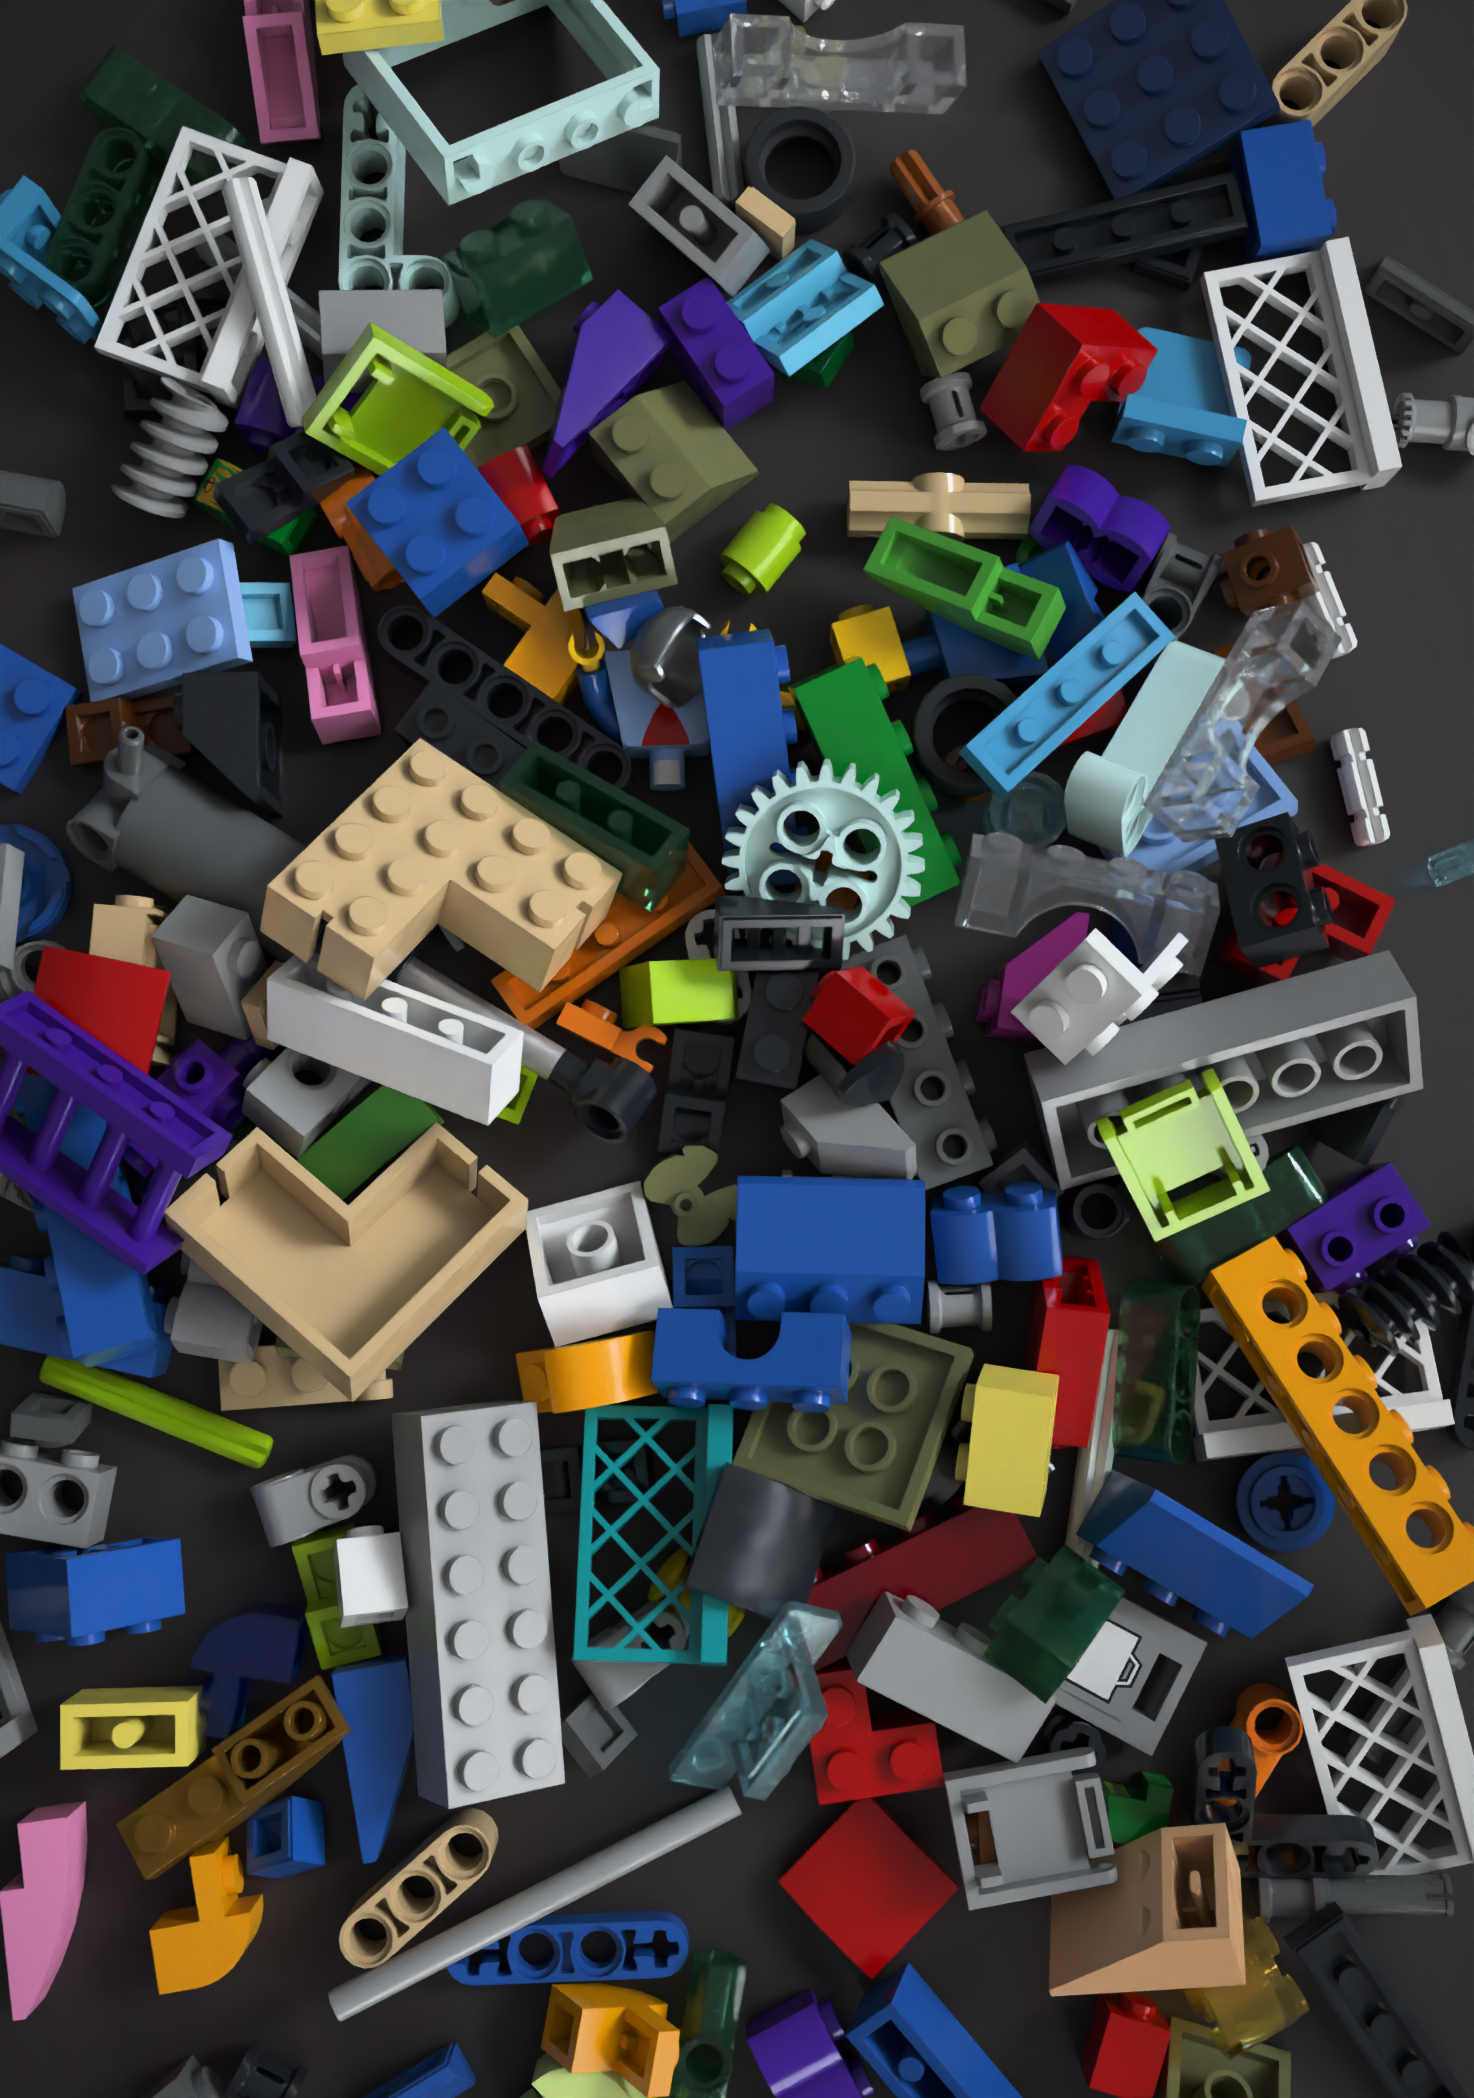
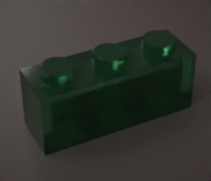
[499,741,690,912]

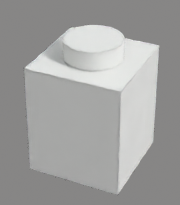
[333,1525,408,1628]

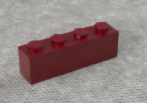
[794,1490,1039,1672]

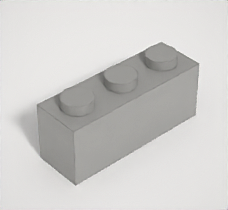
[846,1590,1057,1764]

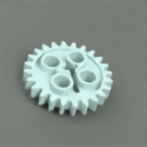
[722,759,925,960]

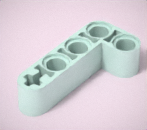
[338,85,460,328]
[1064,641,1231,857]

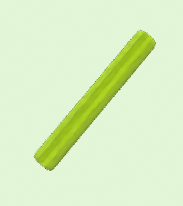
[39,1355,273,1469]

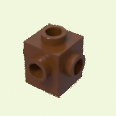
[1218,525,1320,622]

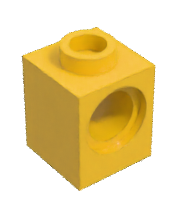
[829,604,911,694]

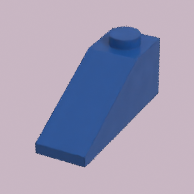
[331,1649,415,1864]

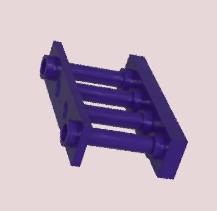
[0,990,233,1275]

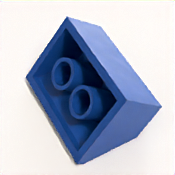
[734,1176,925,1324]
[1076,1470,1314,1639]

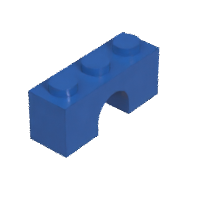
[651,1308,852,1413]

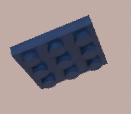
[1037,0,1281,199]

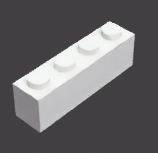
[267,953,524,1126]

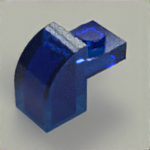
[190,1603,309,1739]

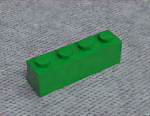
[788,656,962,907]

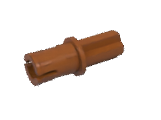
[890,149,964,236]

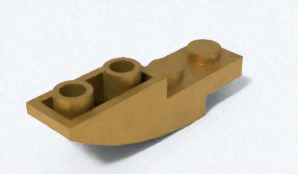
[116,1675,352,1880]

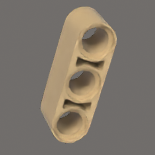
[1259,0,1408,128]
[339,1808,499,1969]

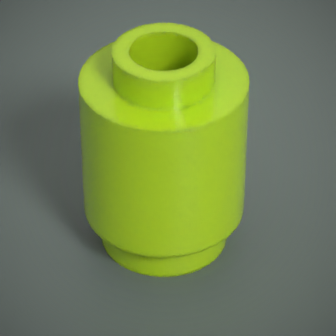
[719,503,806,596]

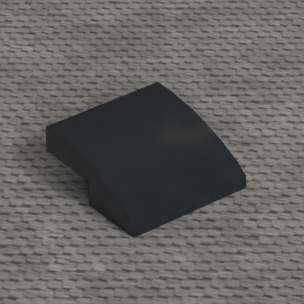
[119,288,243,419]
[681,1462,836,1632]

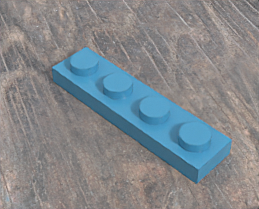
[958,592,1176,799]

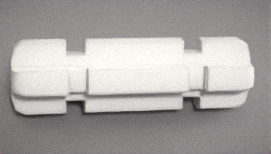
[1301,542,1357,659]
[1330,728,1390,846]

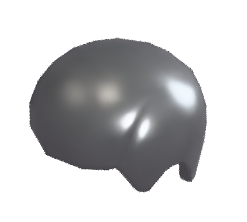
[630,606,711,708]

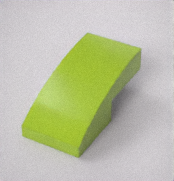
[292,1523,383,1670]

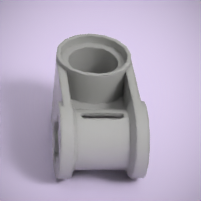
[250,1454,378,1547]
[569,1598,689,1711]

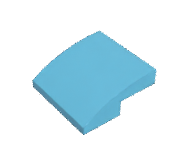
[727,239,884,376]

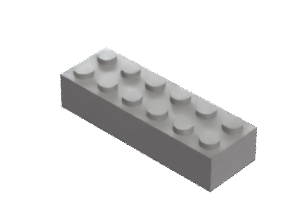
[1024,950,1423,1190]
[391,1400,565,1809]

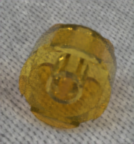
[1181,1905,1309,2060]

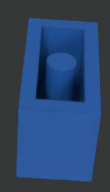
[1227,120,1337,264]

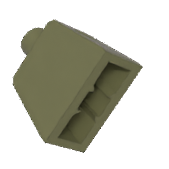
[549,497,678,612]

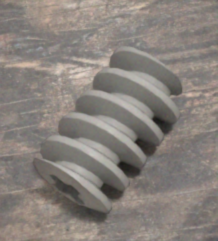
[111,377,229,518]

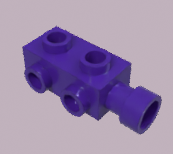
[122,1034,281,1178]

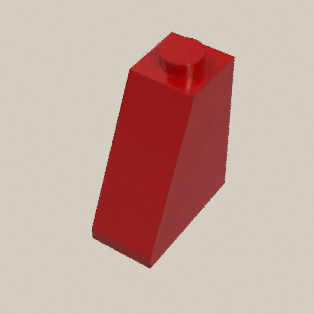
[1025,1255,1110,1449]

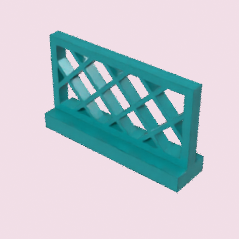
[573,1404,734,1666]

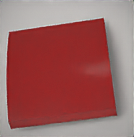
[26,946,172,1076]
[778,1797,961,1979]

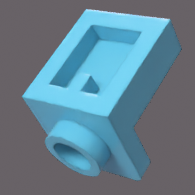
[240,582,297,648]

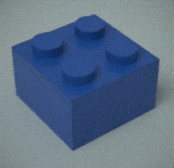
[346,427,529,618]

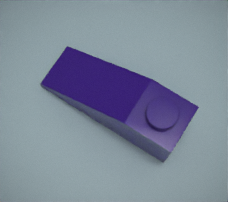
[541,290,673,479]

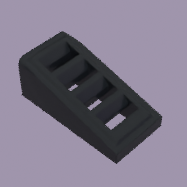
[714,896,845,971]

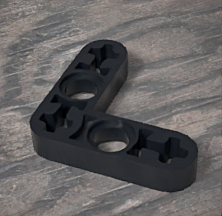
[1189,1726,1379,1879]

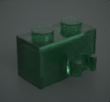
[443,197,593,339]
[983,1544,1126,1704]

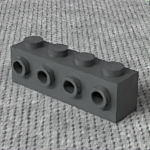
[835,934,998,1190]

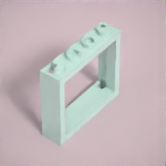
[343,0,660,206]

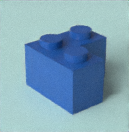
[5,1536,185,1647]

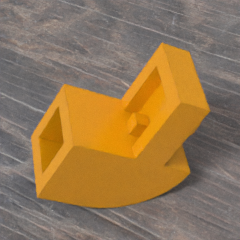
[482,572,589,706]
[515,1330,659,1414]
[149,1836,264,1995]
[541,1983,680,2098]

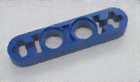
[446,1911,689,1986]

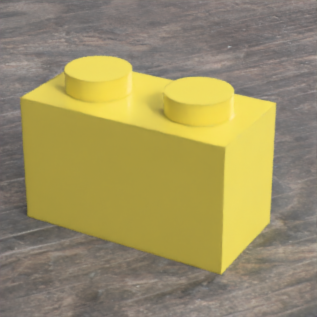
[955,1364,1059,1517]
[60,1686,206,1770]

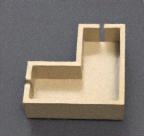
[260,738,623,1002]
[164,1122,528,1402]

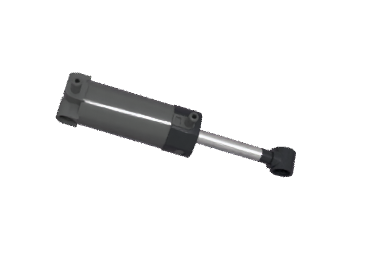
[66,726,657,1144]

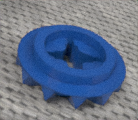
[1233,1451,1335,1552]

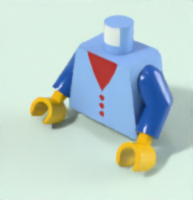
[567,620,757,791]

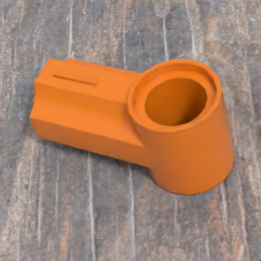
[320,465,405,592]
[1215,1683,1303,1807]

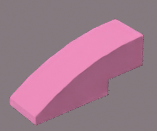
[242,0,321,145]
[289,545,381,745]
[0,1801,88,2021]

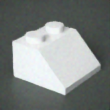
[526,1181,673,1347]

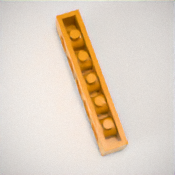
[1201,1236,1474,1616]

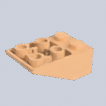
[1049,1823,1246,1996]

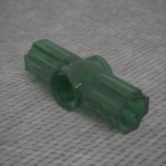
[670,1948,747,2098]

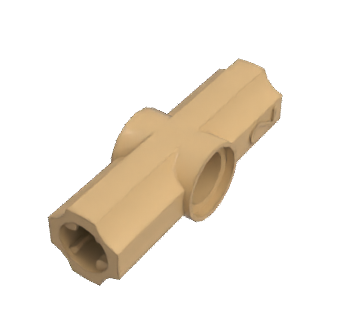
[847,472,1031,543]

